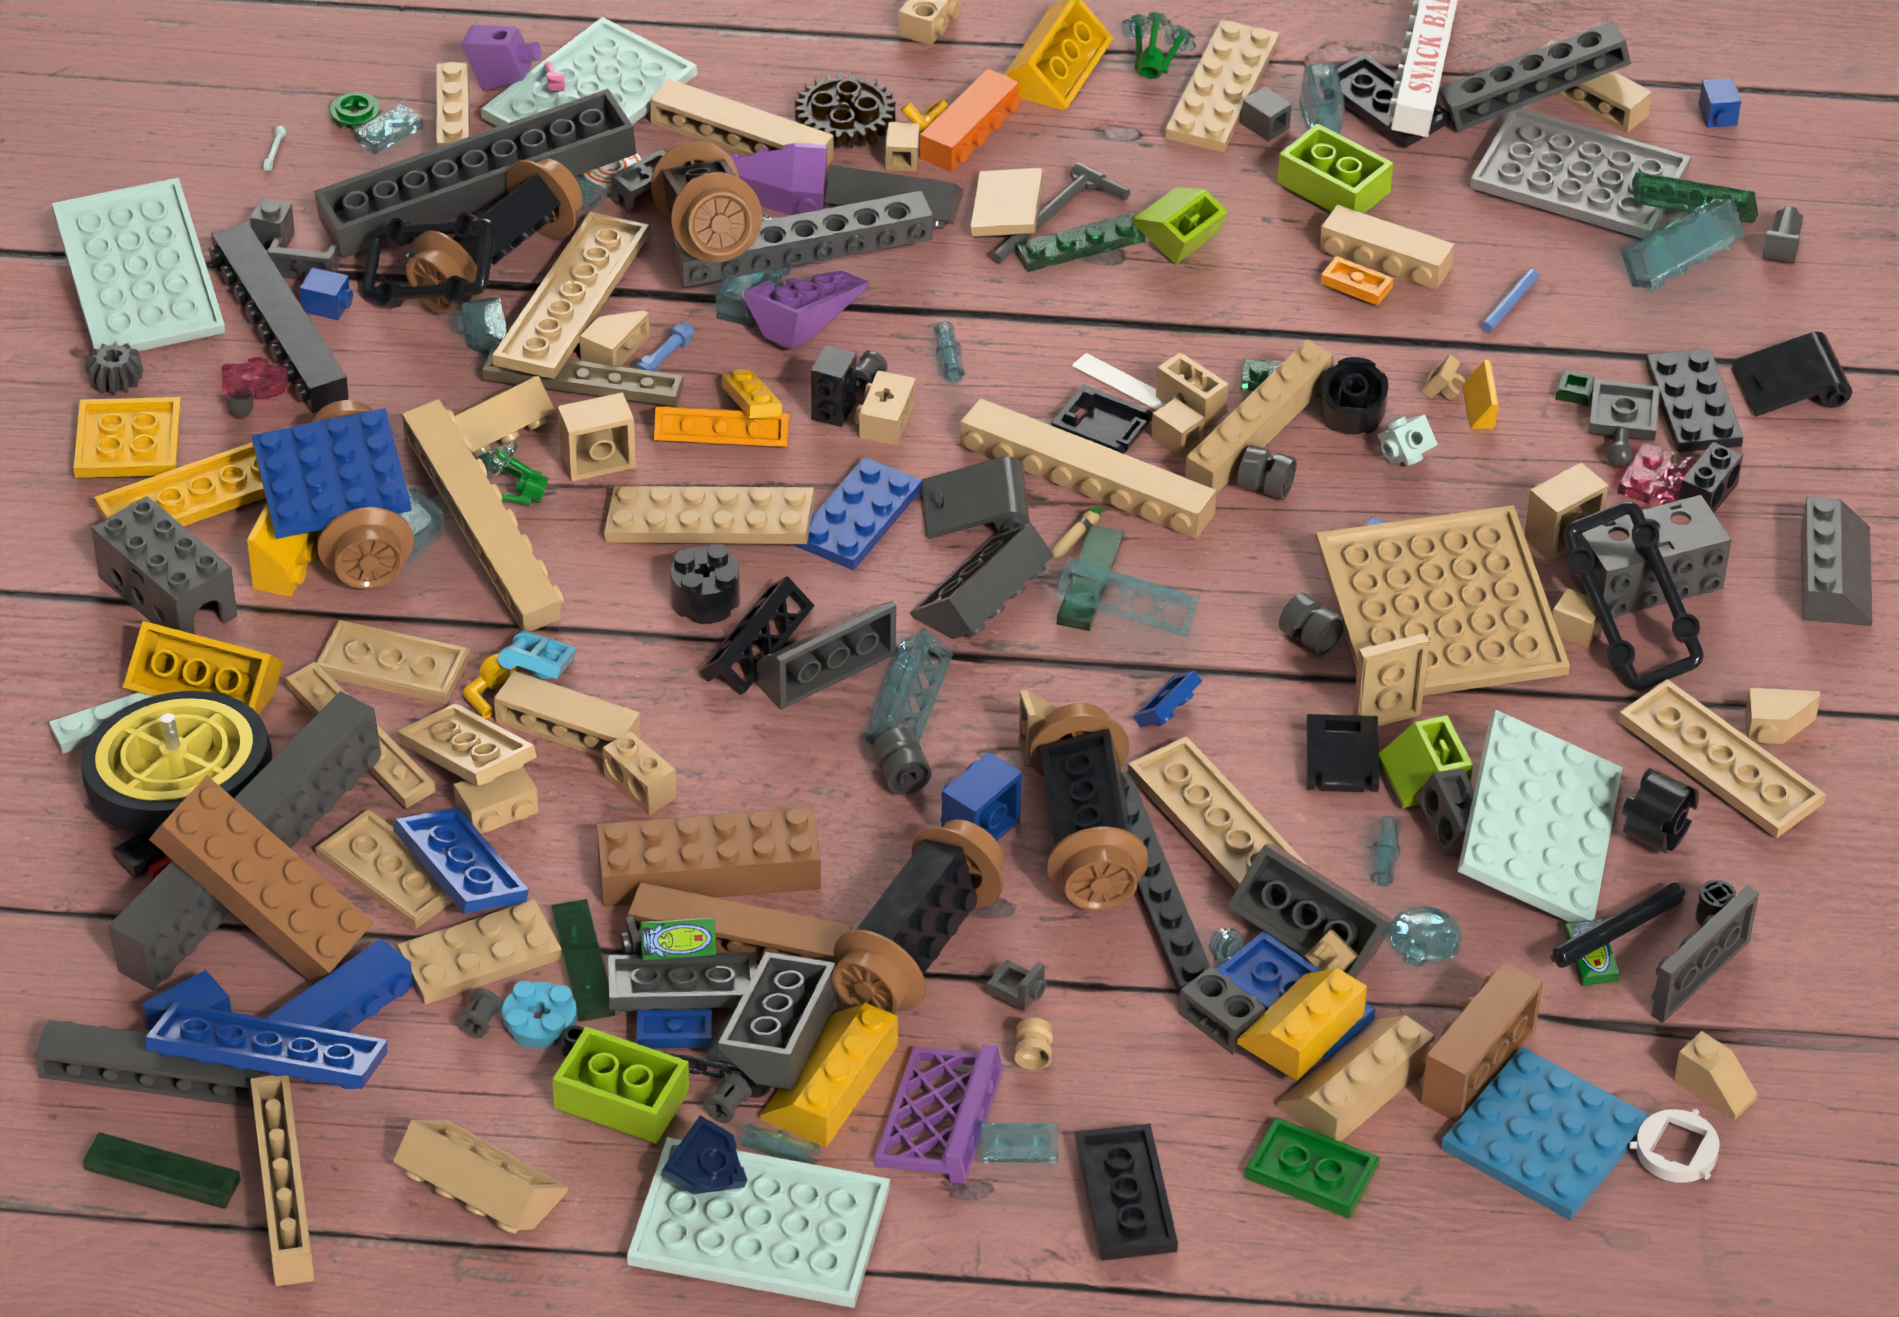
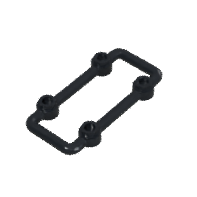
[362,212,496,309]
[1564,501,1704,690]

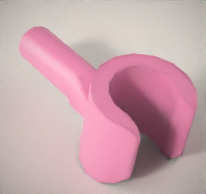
[544,61,565,91]

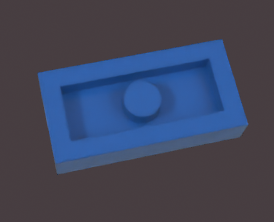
[1133,670,1202,728]
[637,1010,712,1048]

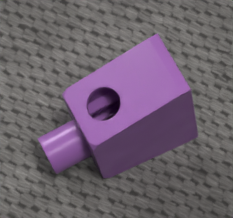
[461,25,542,91]

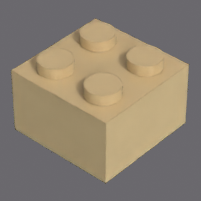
[558,392,636,482]
[1524,462,1609,562]

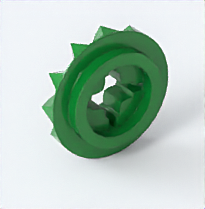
[330,92,380,129]

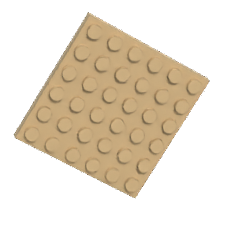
[1315,505,1570,696]

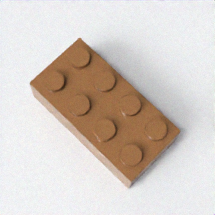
[1419,962,1543,1122]

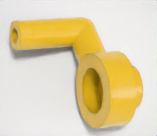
[901,98,949,133]
[463,653,516,719]

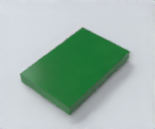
[1244,1117,1380,1219]

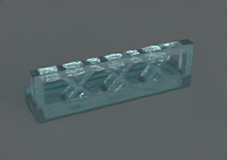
[1055,557,1199,637]
[864,628,953,746]

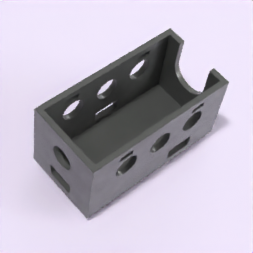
[1570,495,1732,617]
[92,496,237,634]

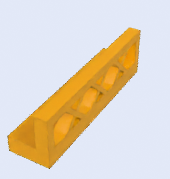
[654,406,791,447]

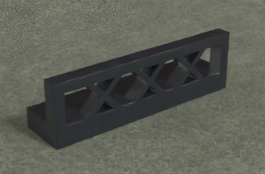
[699,576,815,695]

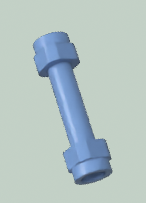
[634,322,695,372]

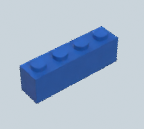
[267,938,413,1033]

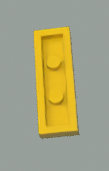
[722,369,782,418]

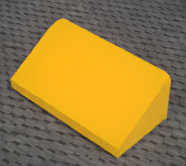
[1463,360,1498,429]

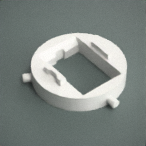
[1629,1108,1720,1183]

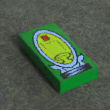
[640,917,716,960]
[1564,919,1620,986]

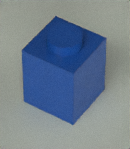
[1699,78,1741,128]
[300,268,353,320]

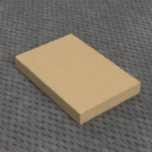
[971,168,1043,236]
[1352,633,1429,726]

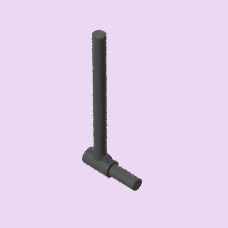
[991,162,1130,264]

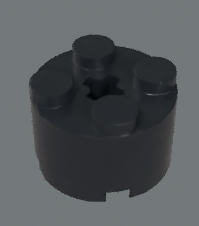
[1320,357,1389,434]
[670,544,740,624]
[1622,768,1699,854]

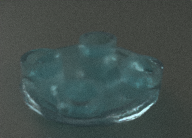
[1389,906,1462,967]

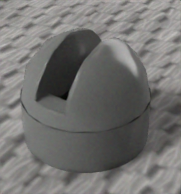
[227,391,254,418]

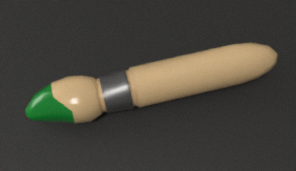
[1051,507,1101,559]

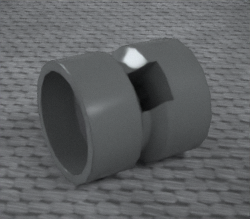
[1237,445,1297,500]
[1279,592,1344,655]
[873,727,931,795]

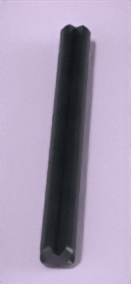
[1550,882,1686,968]

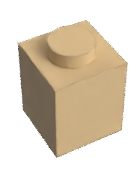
[886,122,920,172]
[1151,398,1205,457]
[1553,588,1604,648]

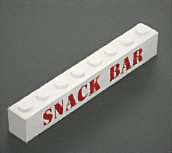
[1388,0,1458,137]

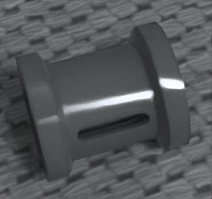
[856,350,888,393]
[456,988,502,1038]
[703,1073,752,1123]

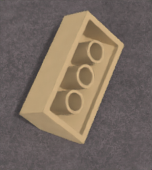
[404,375,555,458]
[1277,1015,1435,1142]
[393,1120,569,1233]

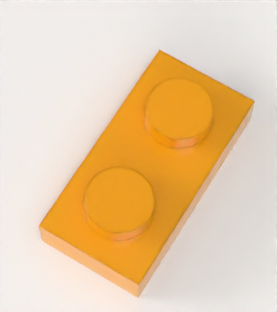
[1321,256,1394,306]

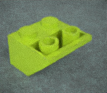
[1132,187,1228,265]
[1379,715,1473,808]

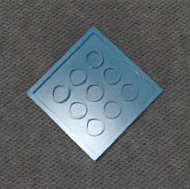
[1441,1046,1650,1221]

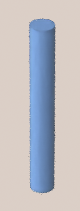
[1481,269,1539,333]

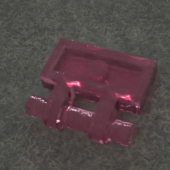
[1618,443,1696,505]

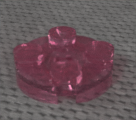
[221,357,287,399]

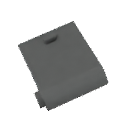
[922,457,1030,539]

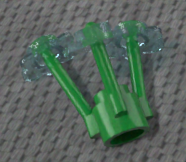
[1122,12,1196,79]
[482,440,549,506]

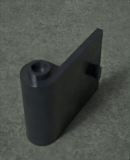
[1732,331,1852,417]

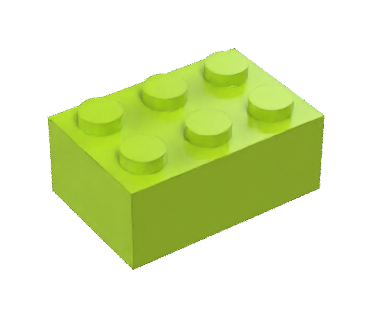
[1277,123,1394,214]
[552,1026,689,1144]

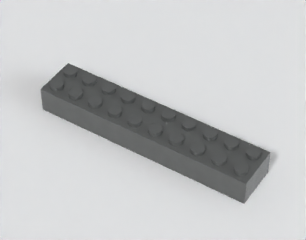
[314,89,636,258]
[108,691,381,991]

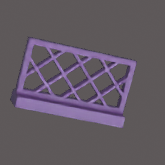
[874,1044,1003,1184]

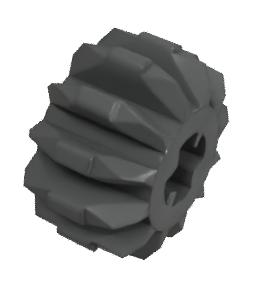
[86,341,143,396]

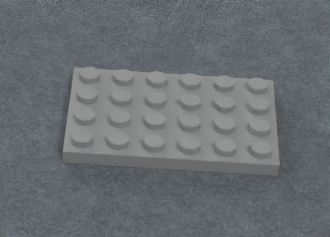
[1470,108,1691,240]

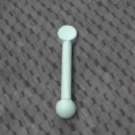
[264,126,287,171]

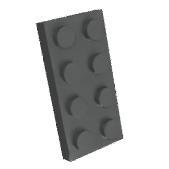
[1651,886,1759,1023]
[608,952,757,1011]

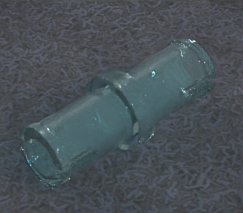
[933,321,965,383]
[1370,816,1402,886]
[740,1123,820,1165]

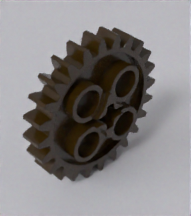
[795,73,896,148]

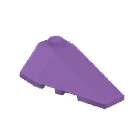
[729,142,827,215]
[743,271,869,349]

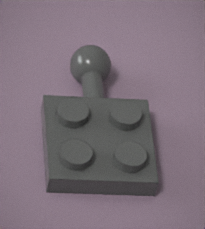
[1589,379,1660,468]

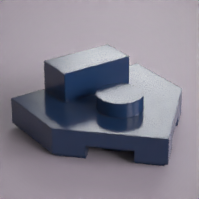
[661,1115,747,1195]

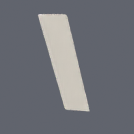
[1072,353,1166,410]

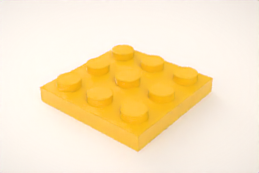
[74,397,182,478]

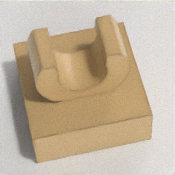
[1422,354,1465,400]
[1305,930,1358,971]

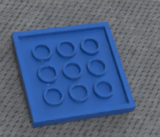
[251,408,412,539]

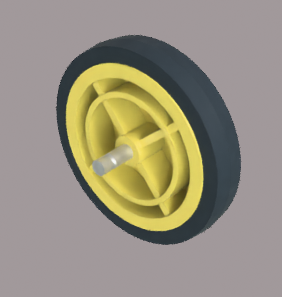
[81,691,272,835]

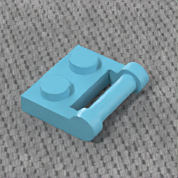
[498,630,577,680]

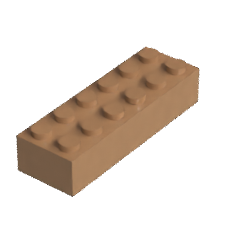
[149,775,374,985]
[597,807,821,907]

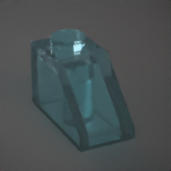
[456,296,507,356]

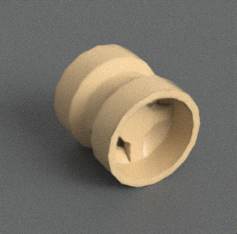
[1015,1018,1053,1070]

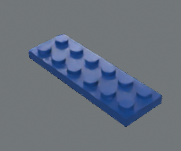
[146,1002,388,1089]

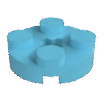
[502,981,577,1048]

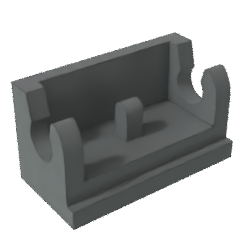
[612,149,666,211]
[267,237,341,280]

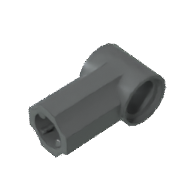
[1762,206,1803,264]

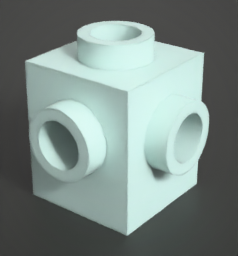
[1377,415,1438,467]

